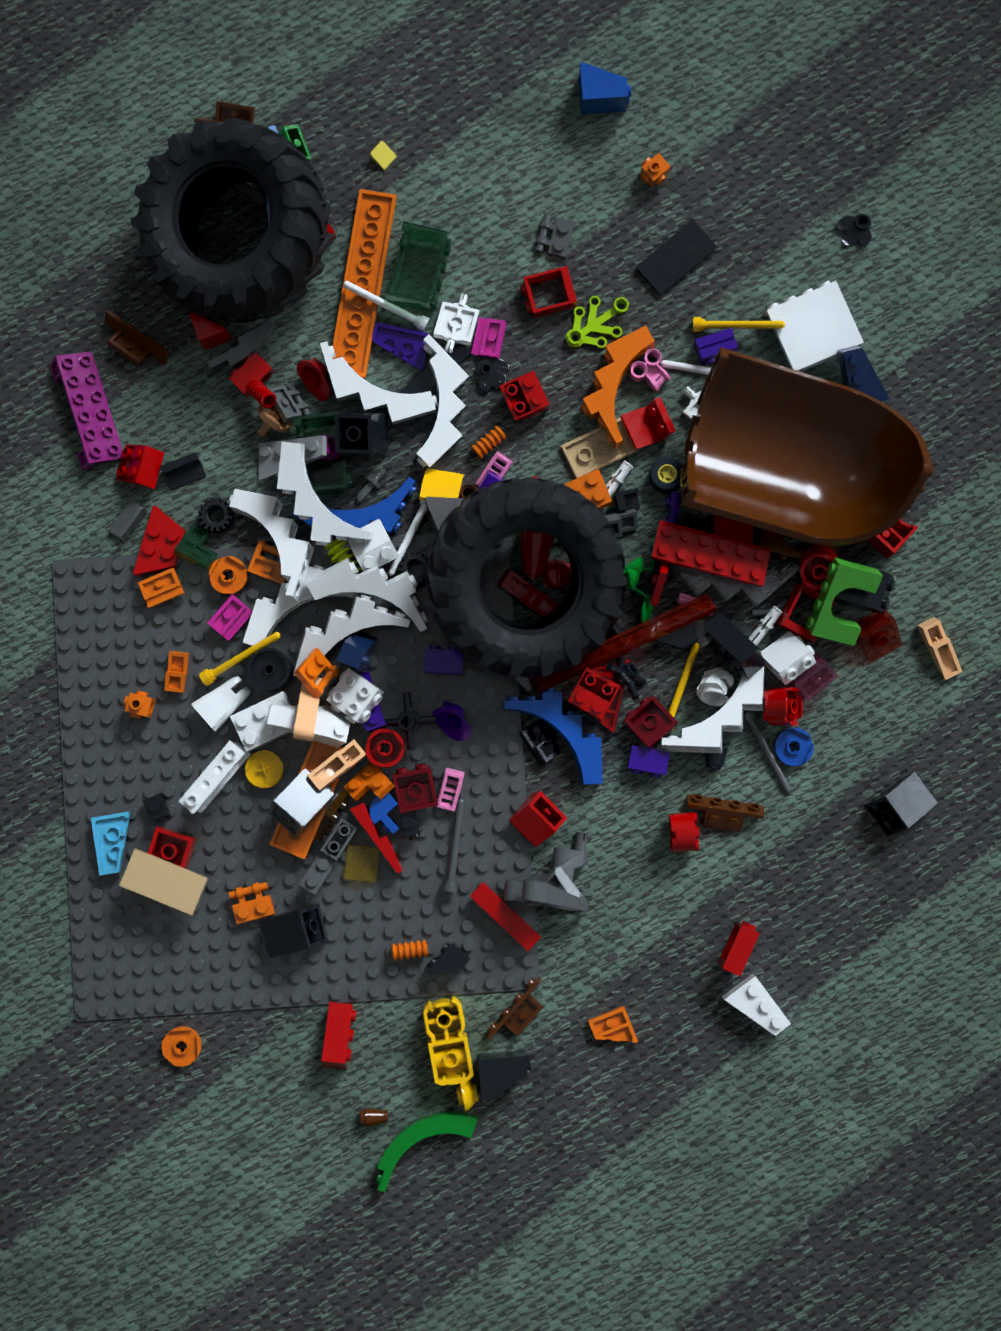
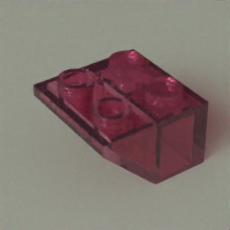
[789,651,838,701]

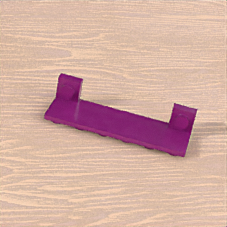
[49,352,122,471]

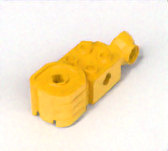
[423,996,479,1112]

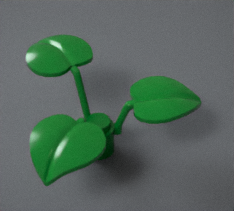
[623,557,660,629]

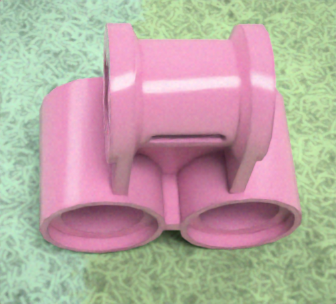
[629,349,671,392]

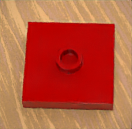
[650,561,669,606]

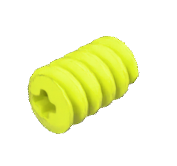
[324,540,362,574]

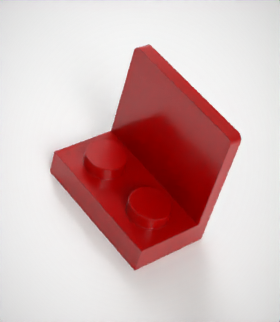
[621,397,676,450]

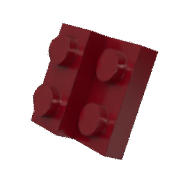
[624,695,678,749]
[392,763,438,813]

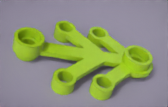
[566,296,629,349]

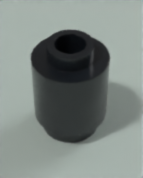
[705,743,728,770]

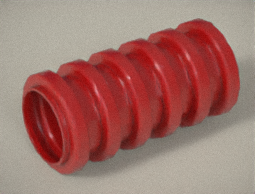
[246,379,276,408]

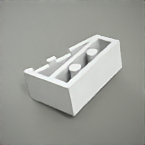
[722,974,791,1036]

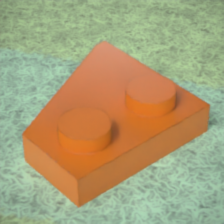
[588,1005,638,1043]

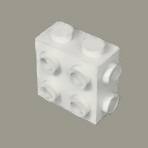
[761,631,816,685]
[326,668,384,724]

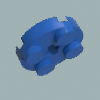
[774,728,814,766]

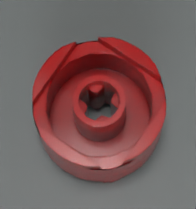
[800,545,838,590]
[763,687,803,726]
[365,729,406,768]
[668,812,700,852]

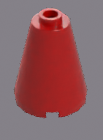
[519,531,555,579]

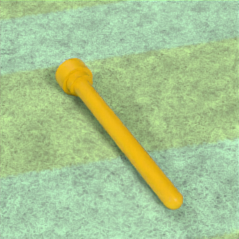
[693,317,785,332]
[199,632,281,686]
[668,643,700,731]

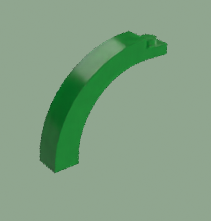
[376,1112,478,1193]

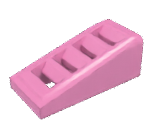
[475,451,513,486]
[436,768,465,812]

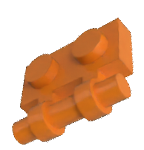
[229,882,275,924]

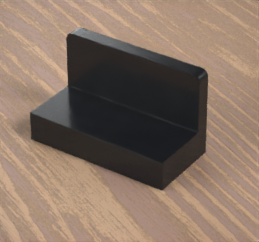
[160,452,206,490]

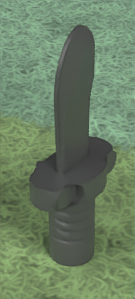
[357,467,387,502]

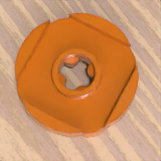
[209,556,248,595]
[162,1026,202,1067]

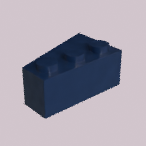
[837,346,890,402]
[337,630,378,673]

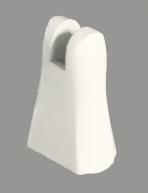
[191,676,251,732]

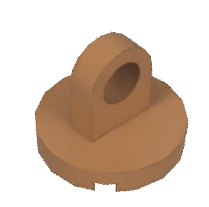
[257,404,293,438]

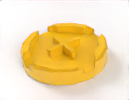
[245,750,284,789]

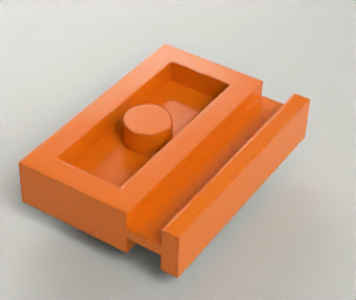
[138,568,185,609]

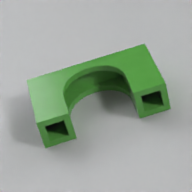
[806,557,883,646]

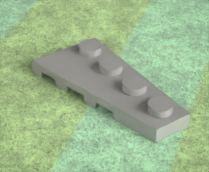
[259,436,327,482]

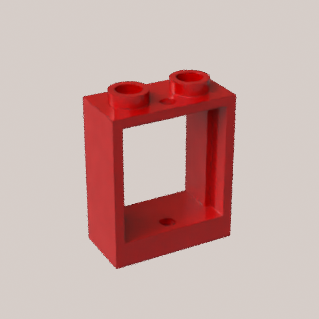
[521,266,577,318]
[776,583,835,642]
[718,921,760,976]

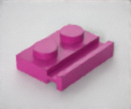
[471,317,507,359]
[207,594,253,641]

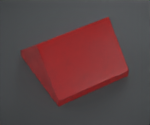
[190,312,231,350]

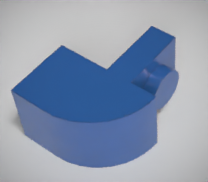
[370,792,400,834]

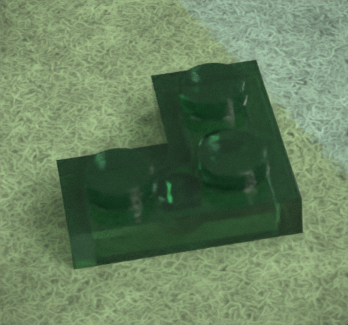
[174,523,218,571]

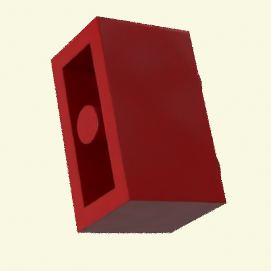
[229,352,274,398]

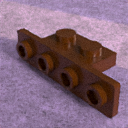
[194,101,255,123]
[104,310,169,366]
[687,794,764,832]
[486,976,544,1040]

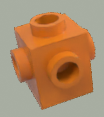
[640,153,671,187]
[123,690,156,719]

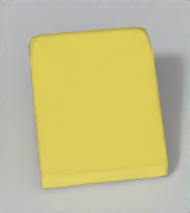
[370,141,397,170]

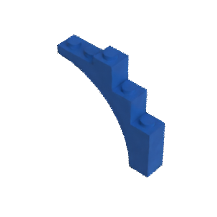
[292,477,417,539]
[502,688,603,784]

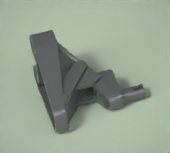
[503,832,589,912]

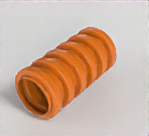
[471,426,506,459]
[391,939,428,961]

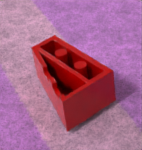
[322,1002,357,1070]

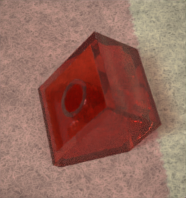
[856,610,903,664]

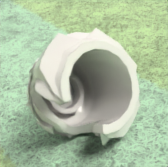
[696,667,734,707]

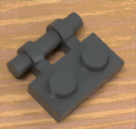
[535,214,575,259]
[268,384,312,423]

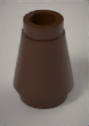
[359,1108,388,1128]

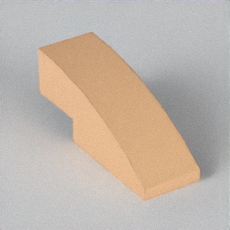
[917,617,962,680]
[307,740,367,791]

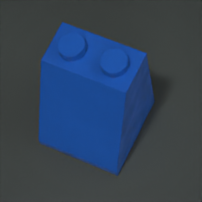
[578,63,631,114]

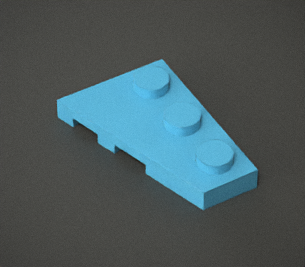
[91,811,131,876]

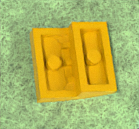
[419,468,464,501]

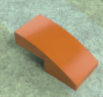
[164,651,189,693]

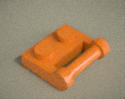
[247,540,286,584]
[294,648,339,698]

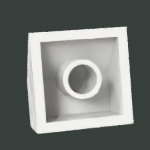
[347,519,399,572]

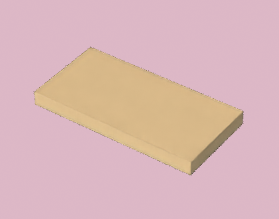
[560,417,645,479]
[119,849,208,915]

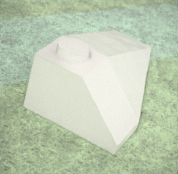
[266,705,350,748]

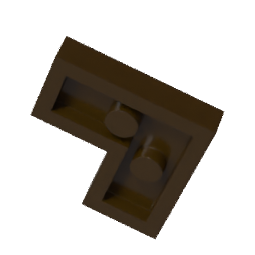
[314,790,348,842]

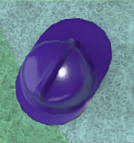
[432,700,472,741]

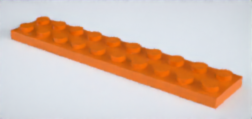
[328,189,397,379]

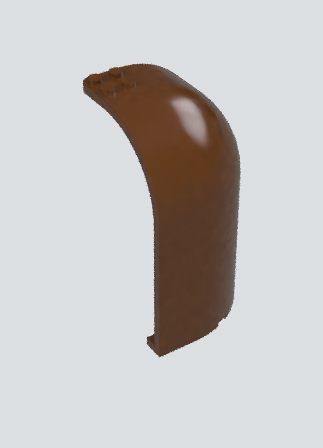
[680,347,934,546]

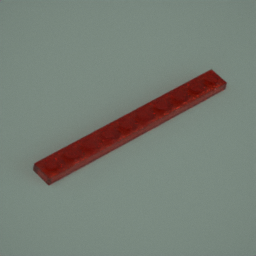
[534,594,716,692]

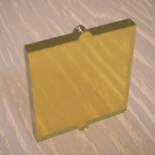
[344,845,380,883]

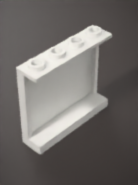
[764,281,864,372]

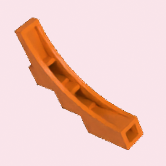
[581,325,655,449]

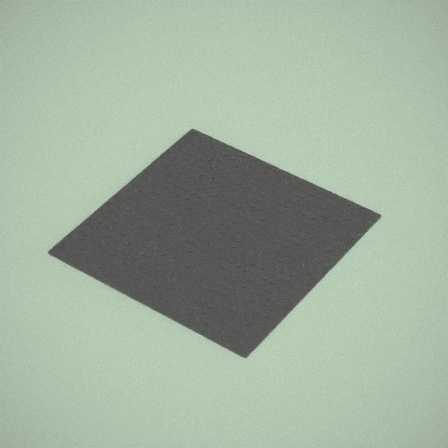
[52,534,540,1022]

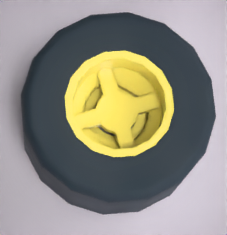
[649,457,682,493]

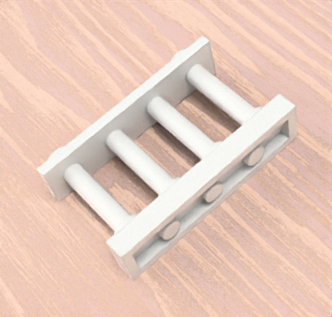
[178,740,251,814]

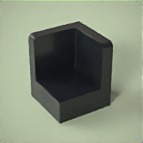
[614,488,640,512]

